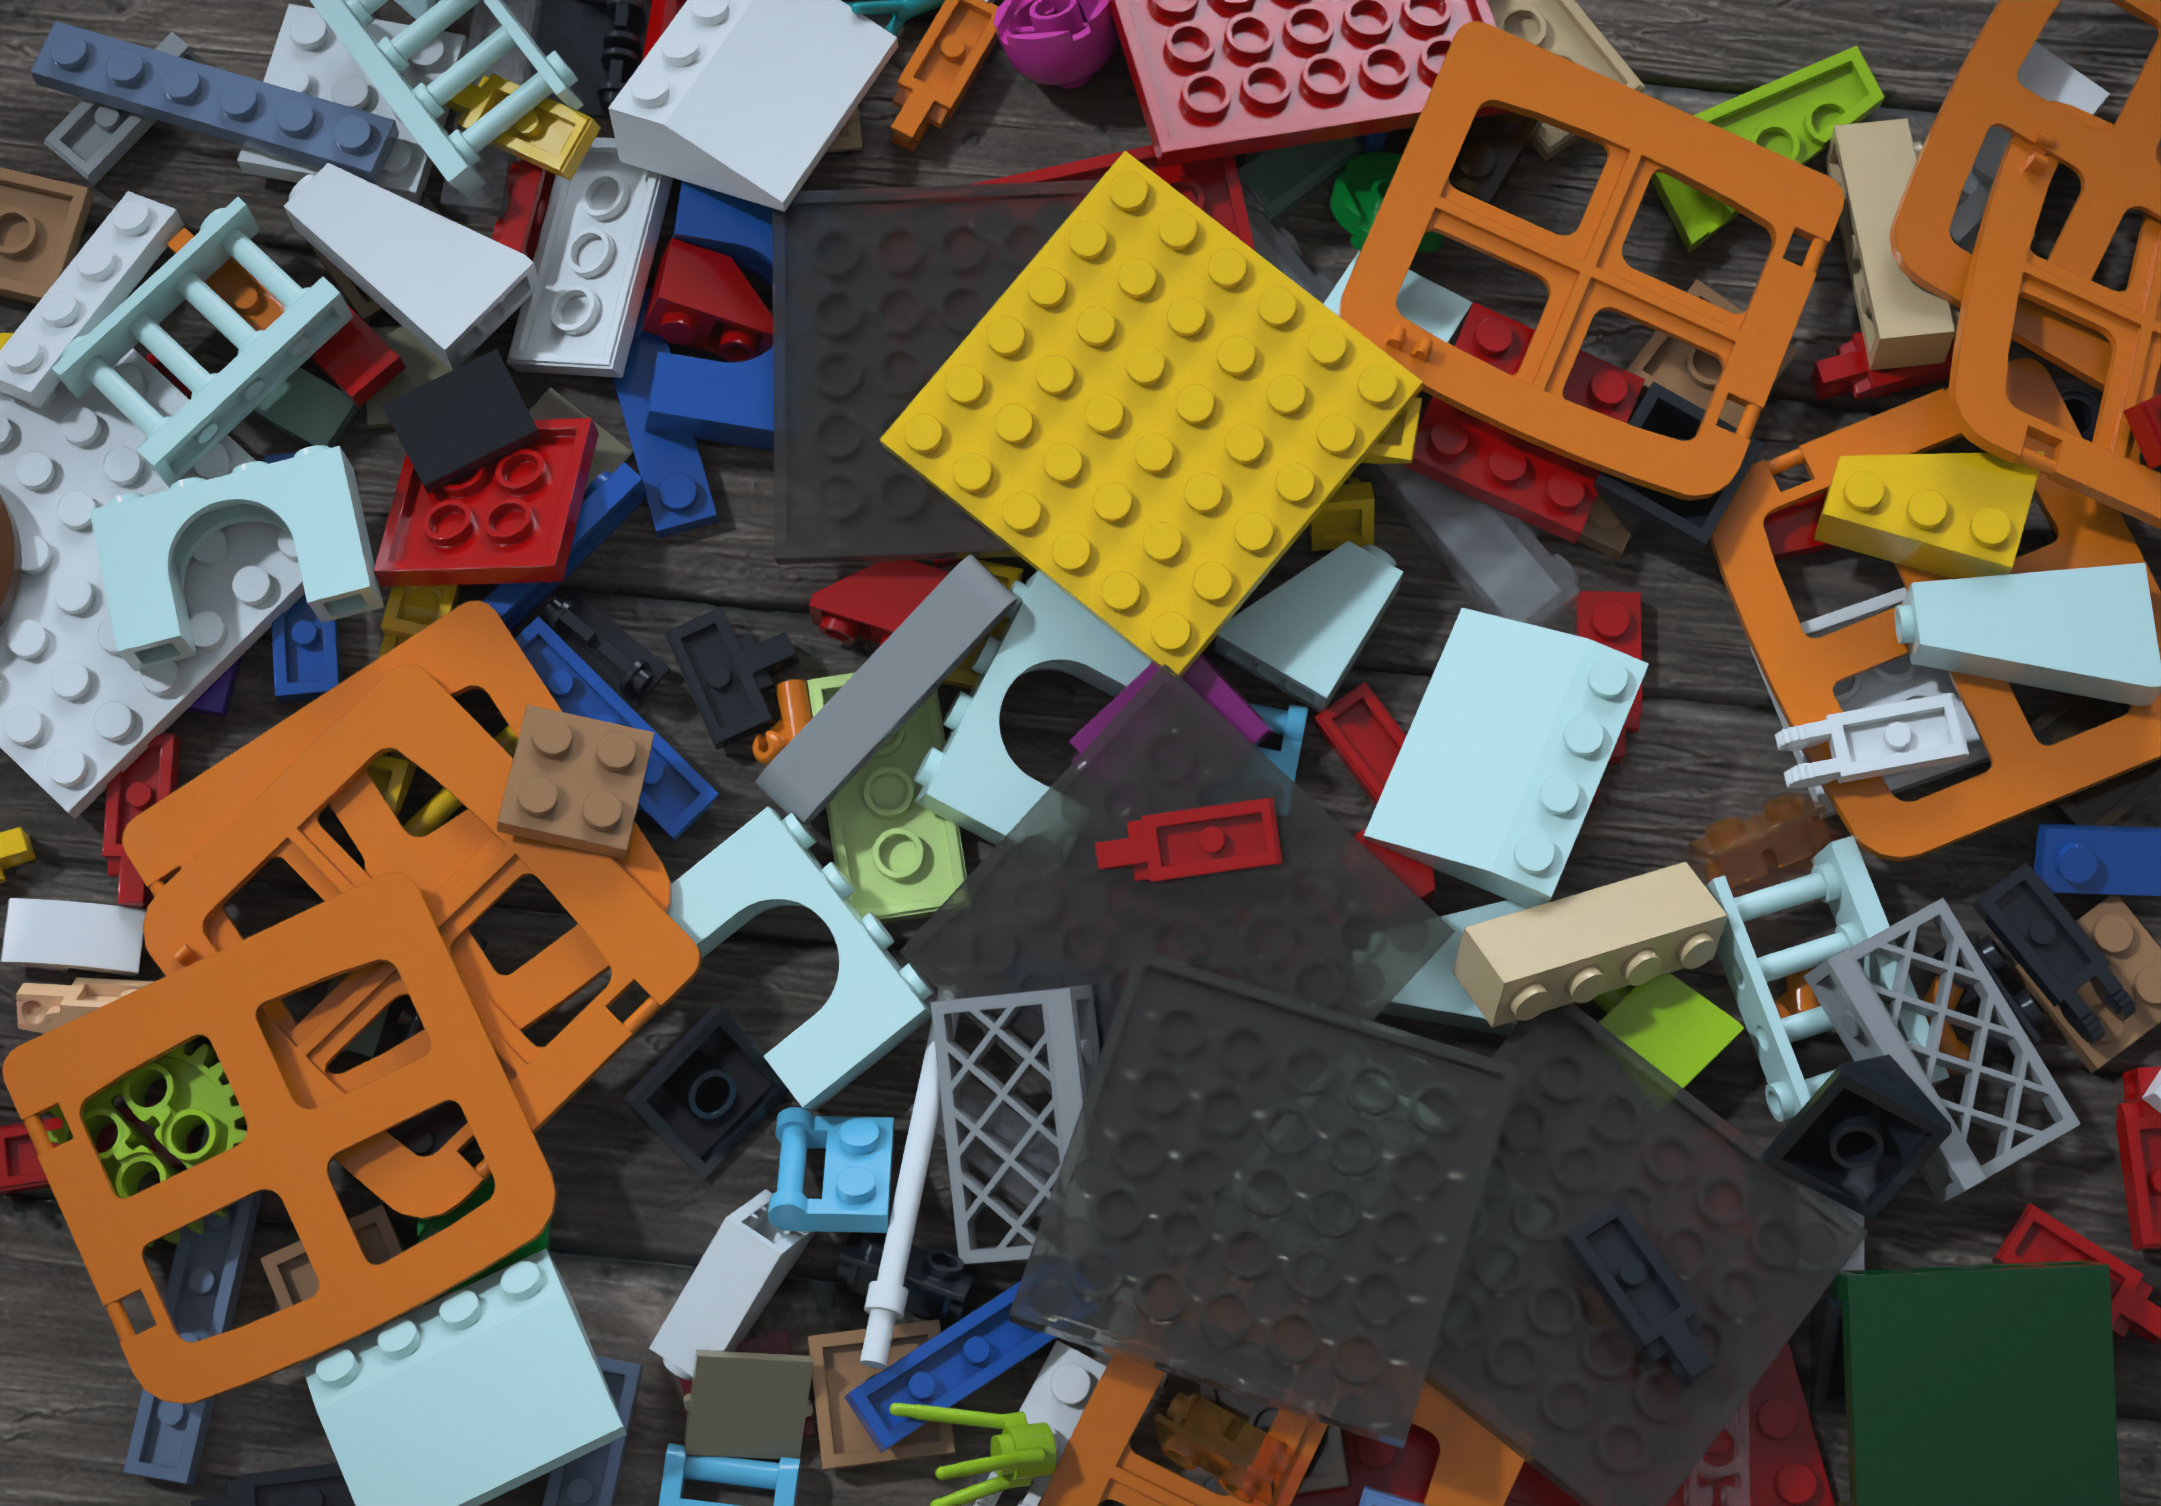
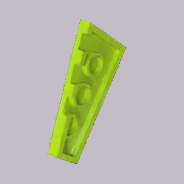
[1650,46,1885,253]

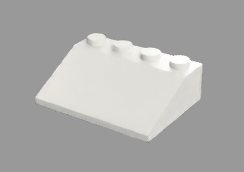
[608,0,898,212]

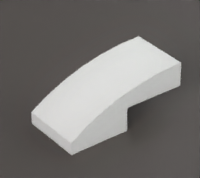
[0,898,146,977]

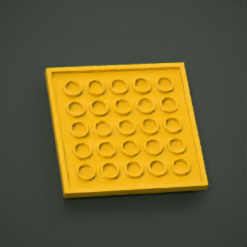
[879,151,1423,682]

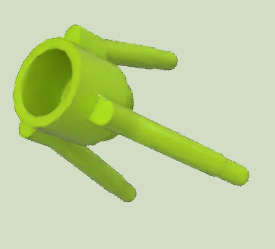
[889,1403,1057,1506]

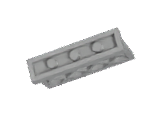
[1804,898,2080,1204]
[930,984,1122,1264]

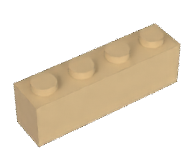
[1825,118,1960,371]
[1453,862,1728,1028]

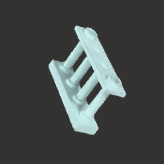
[310,0,583,199]
[52,197,353,488]
[1705,835,1949,1127]

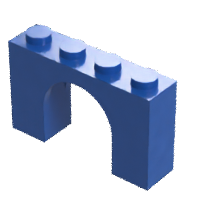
[644,181,839,454]

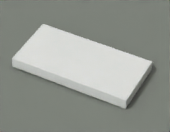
[506,137,674,378]

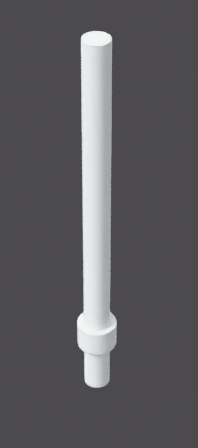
[860,986,964,1369]

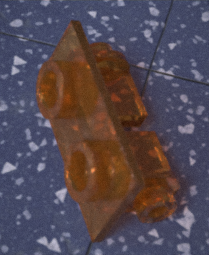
[1688,793,1831,889]
[1154,1392,1296,1506]

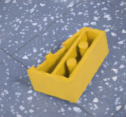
[1814,451,2045,579]

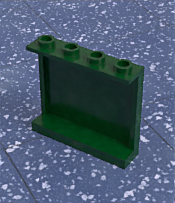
[1829,1260,2121,1506]

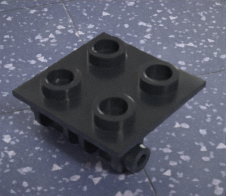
[529,0,651,118]

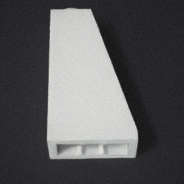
[284,163,541,371]

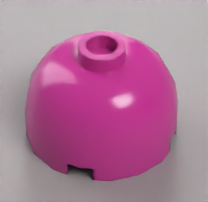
[994,0,1119,89]

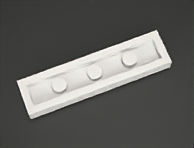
[0,191,184,407]

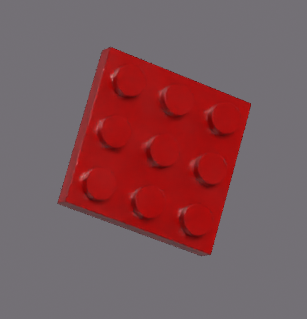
[1401,302,1645,544]
[373,418,599,587]

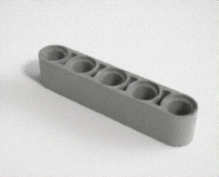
[755,554,1018,826]

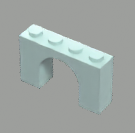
[89,445,384,672]
[914,571,1152,874]
[668,806,934,1111]

